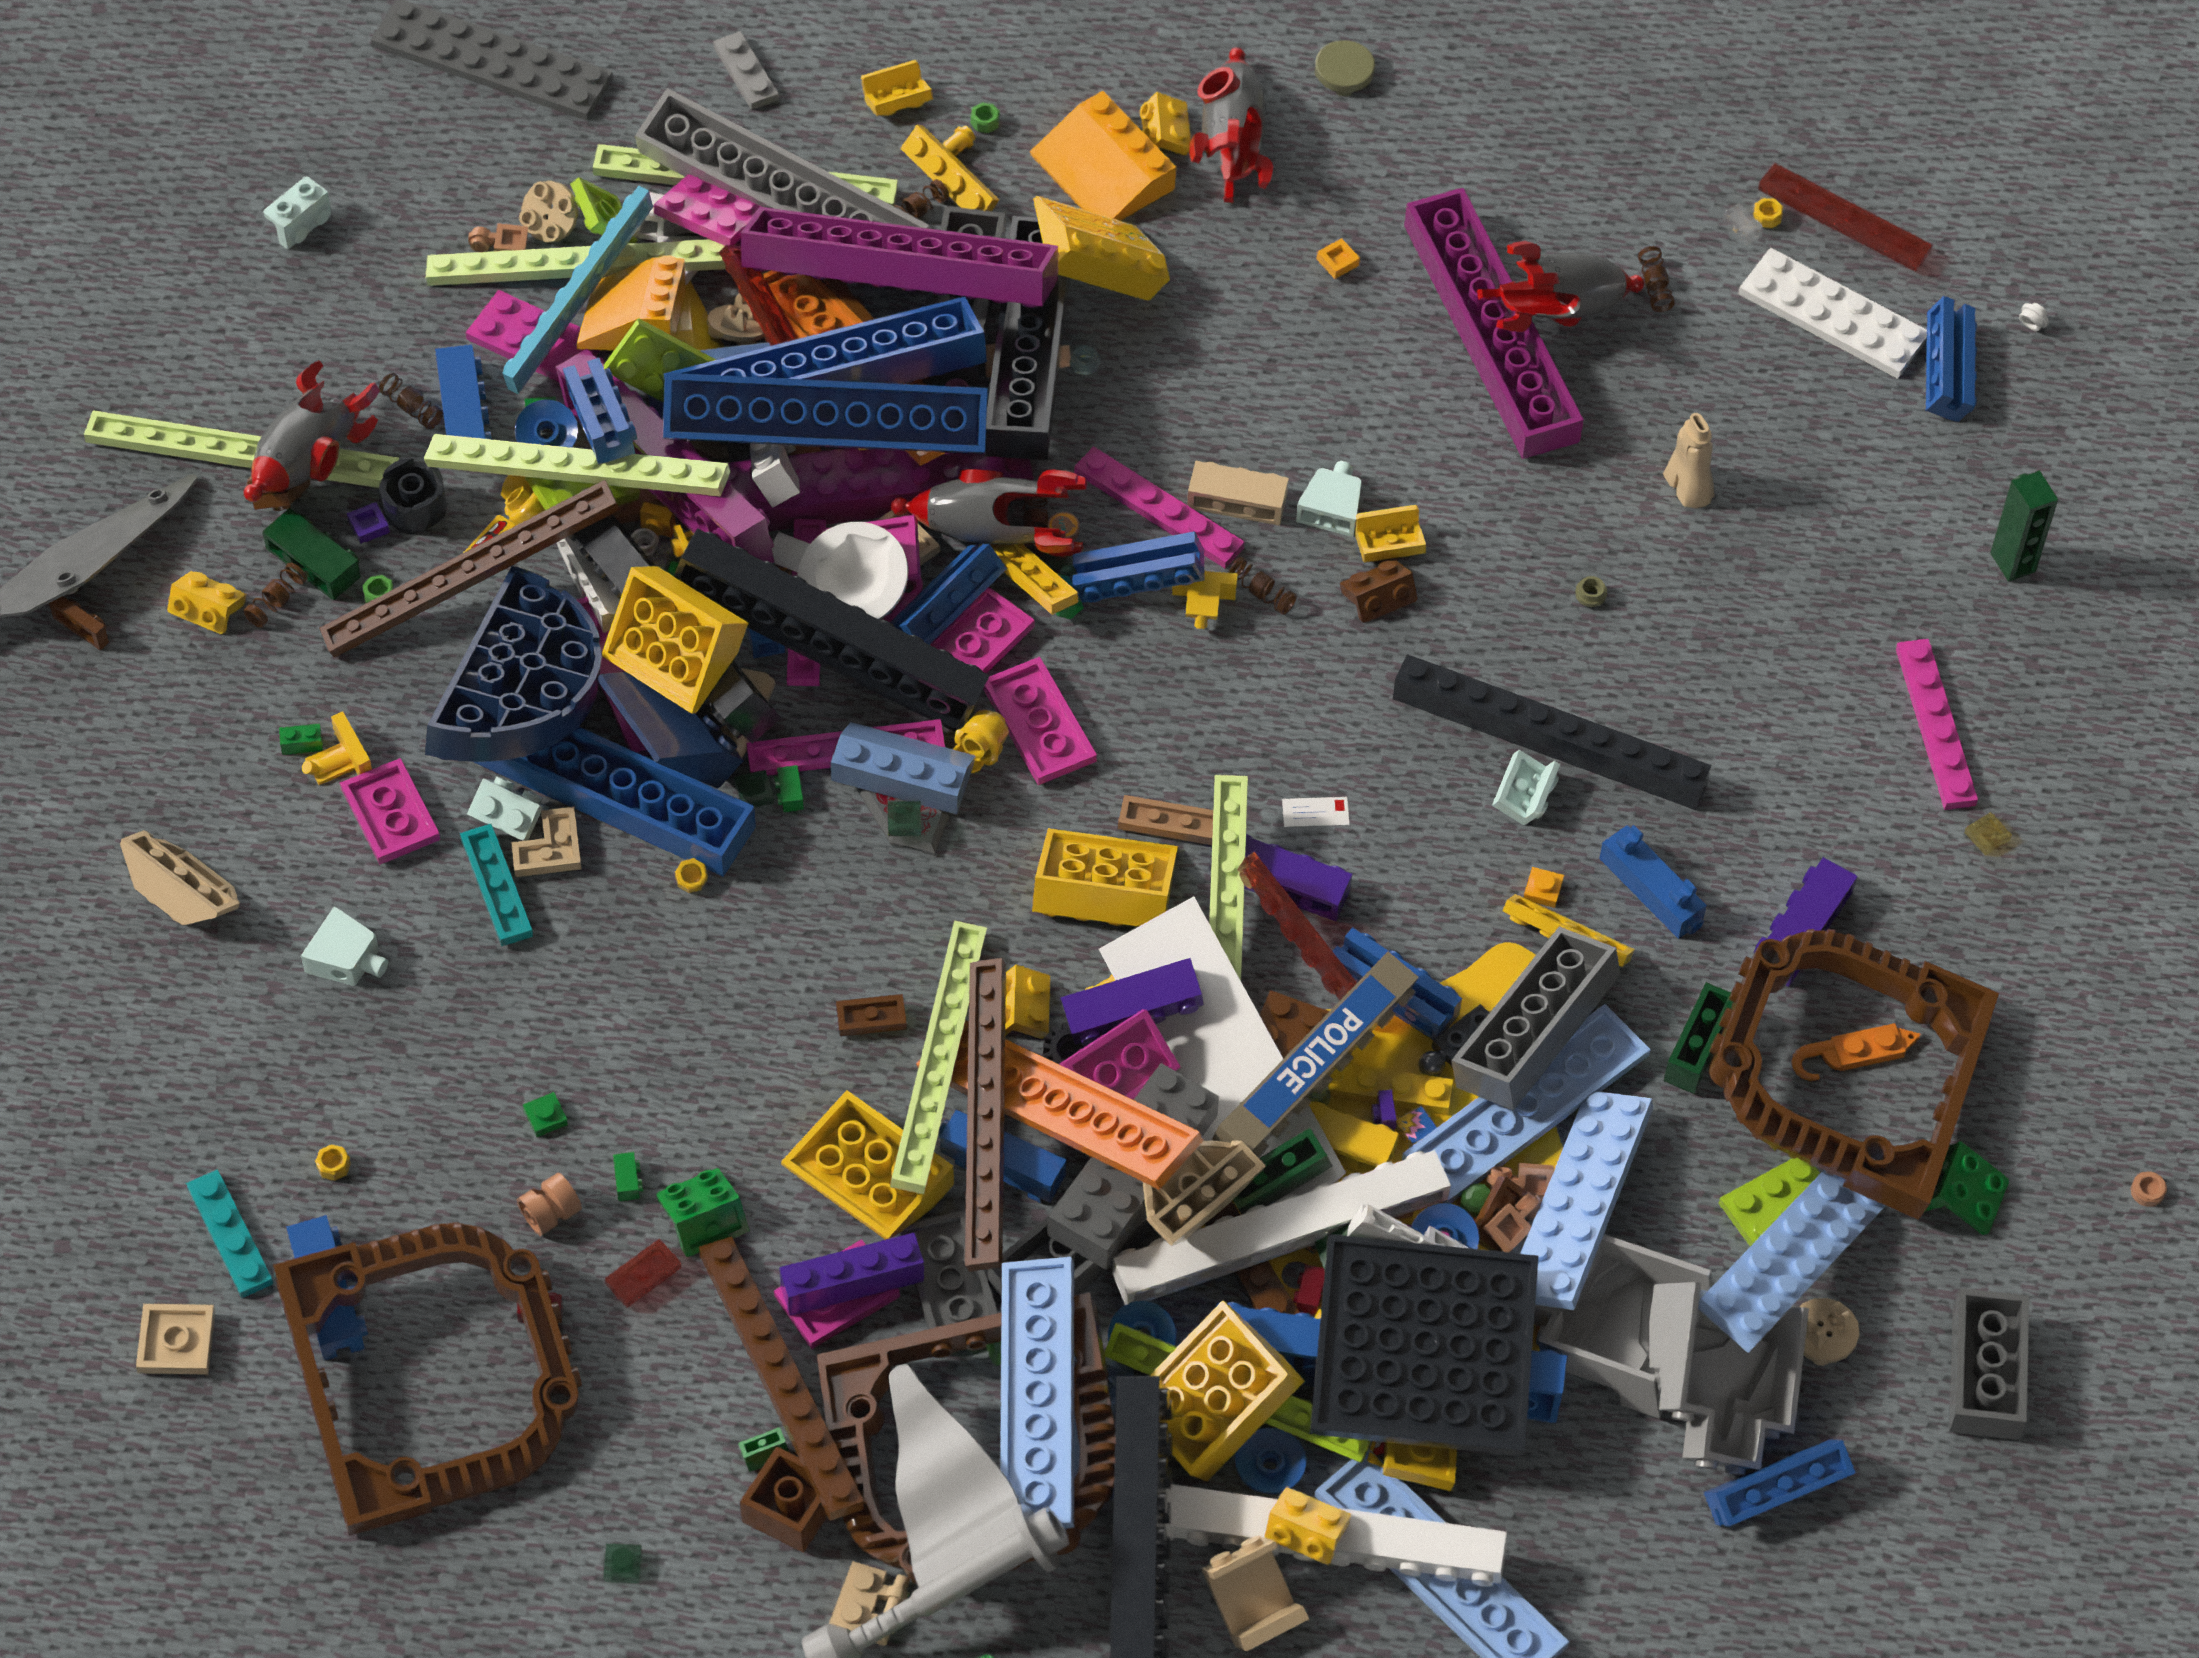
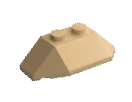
[120,830,240,926]
[1143,1141,1265,1246]

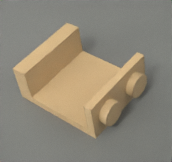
[1202,1536,1309,1651]

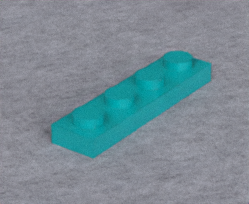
[460,824,533,947]
[186,1169,273,1299]

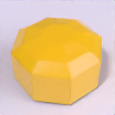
[1753,198,1783,229]
[675,858,708,893]
[315,1144,351,1181]

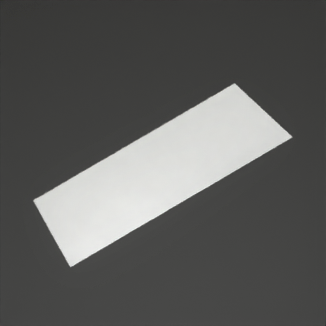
[1099,897,1346,1215]

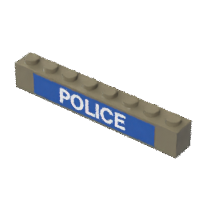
[1211,951,1419,1158]

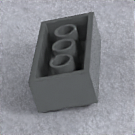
[1949,1288,2029,1440]

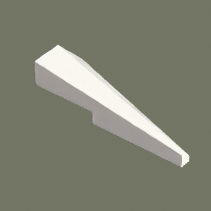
[556,537,620,633]
[1347,1203,1469,1248]

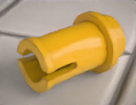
[942,126,976,156]

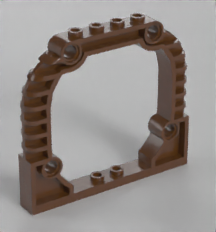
[1709,929,1999,1220]
[273,1222,582,1536]
[817,1292,1116,1585]

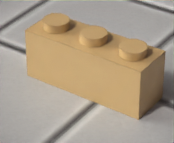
[1187,461,1288,526]

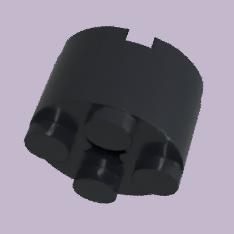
[379,458,446,534]

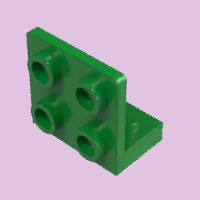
[1924,1141,2009,1235]
[656,1168,750,1258]

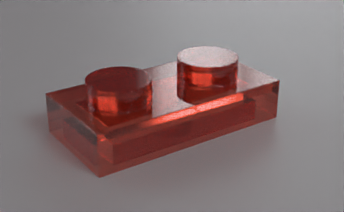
[605,1238,682,1308]

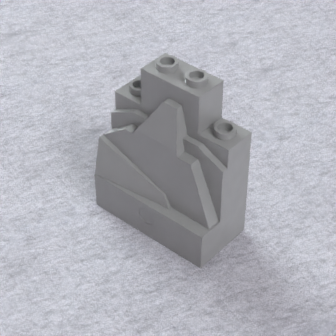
[1534,1234,1713,1419]
[1649,1282,1809,1476]

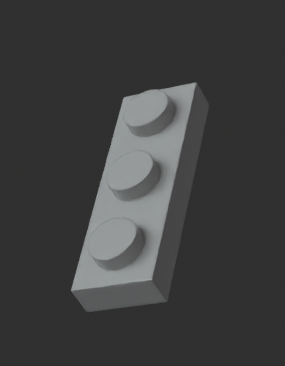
[713,31,779,110]

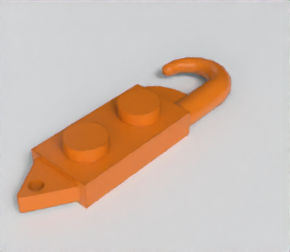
[1791,1023,1920,1081]

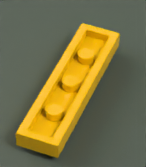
[901,125,999,212]
[979,544,1078,615]
[1502,894,1635,967]
[1314,1063,1453,1115]

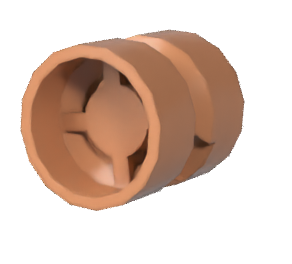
[517,1173,582,1236]

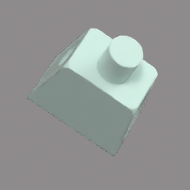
[1296,461,1361,537]
[301,907,388,986]

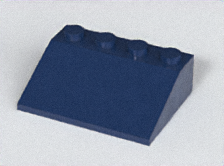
[597,672,744,789]

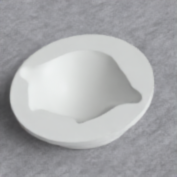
[797,522,908,620]

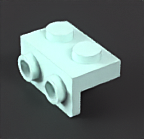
[263,177,332,250]
[1492,750,1560,825]
[467,776,549,841]

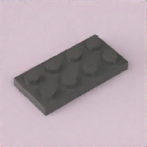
[899,1209,998,1329]

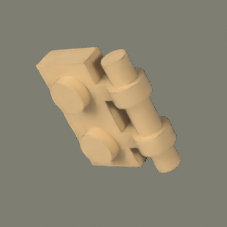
[829,1561,910,1645]

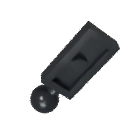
[1418,1004,1490,1077]

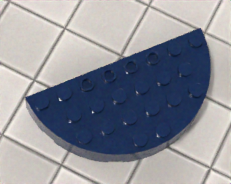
[425,565,602,762]

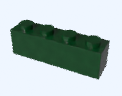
[1990,470,2059,582]

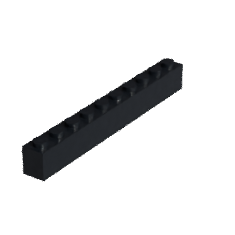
[1393,654,1712,810]

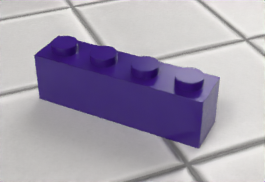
[1244,834,1352,922]
[1753,857,1858,987]
[1060,958,1204,1045]
[779,1233,924,1316]

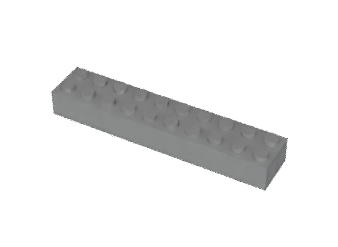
[635,88,930,289]

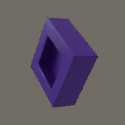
[347,502,390,544]
[1371,1090,1396,1132]

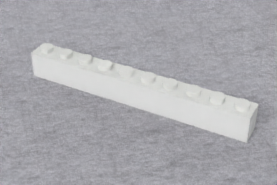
[1112,1150,1451,1305]
[1165,1485,1507,1587]

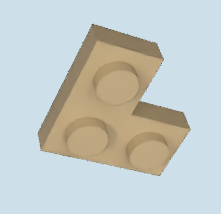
[511,807,582,877]

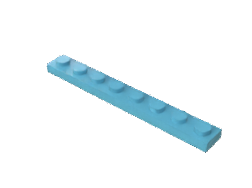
[502,186,653,394]

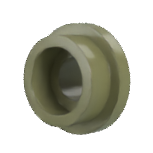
[1575,576,1607,607]

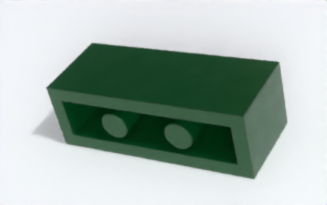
[262,508,361,601]
[1663,982,1734,1094]
[1233,1127,1333,1215]

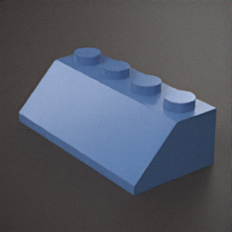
[831,722,976,814]

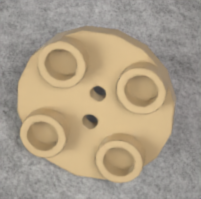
[519,181,579,242]
[707,292,769,346]
[1800,1298,1860,1365]

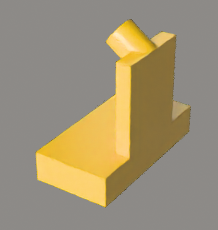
[1172,571,1237,629]
[302,712,372,785]

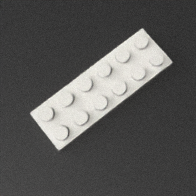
[1738,248,1927,379]

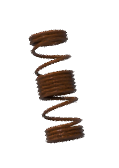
[894,179,950,219]
[1638,246,1675,313]
[379,373,443,430]
[1023,497,1048,557]
[1228,557,1297,615]
[244,563,307,627]

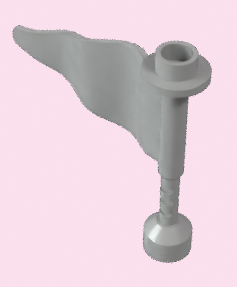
[802,1365,1069,1658]

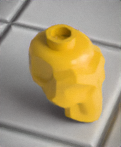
[501,475,545,526]
[953,710,1009,773]

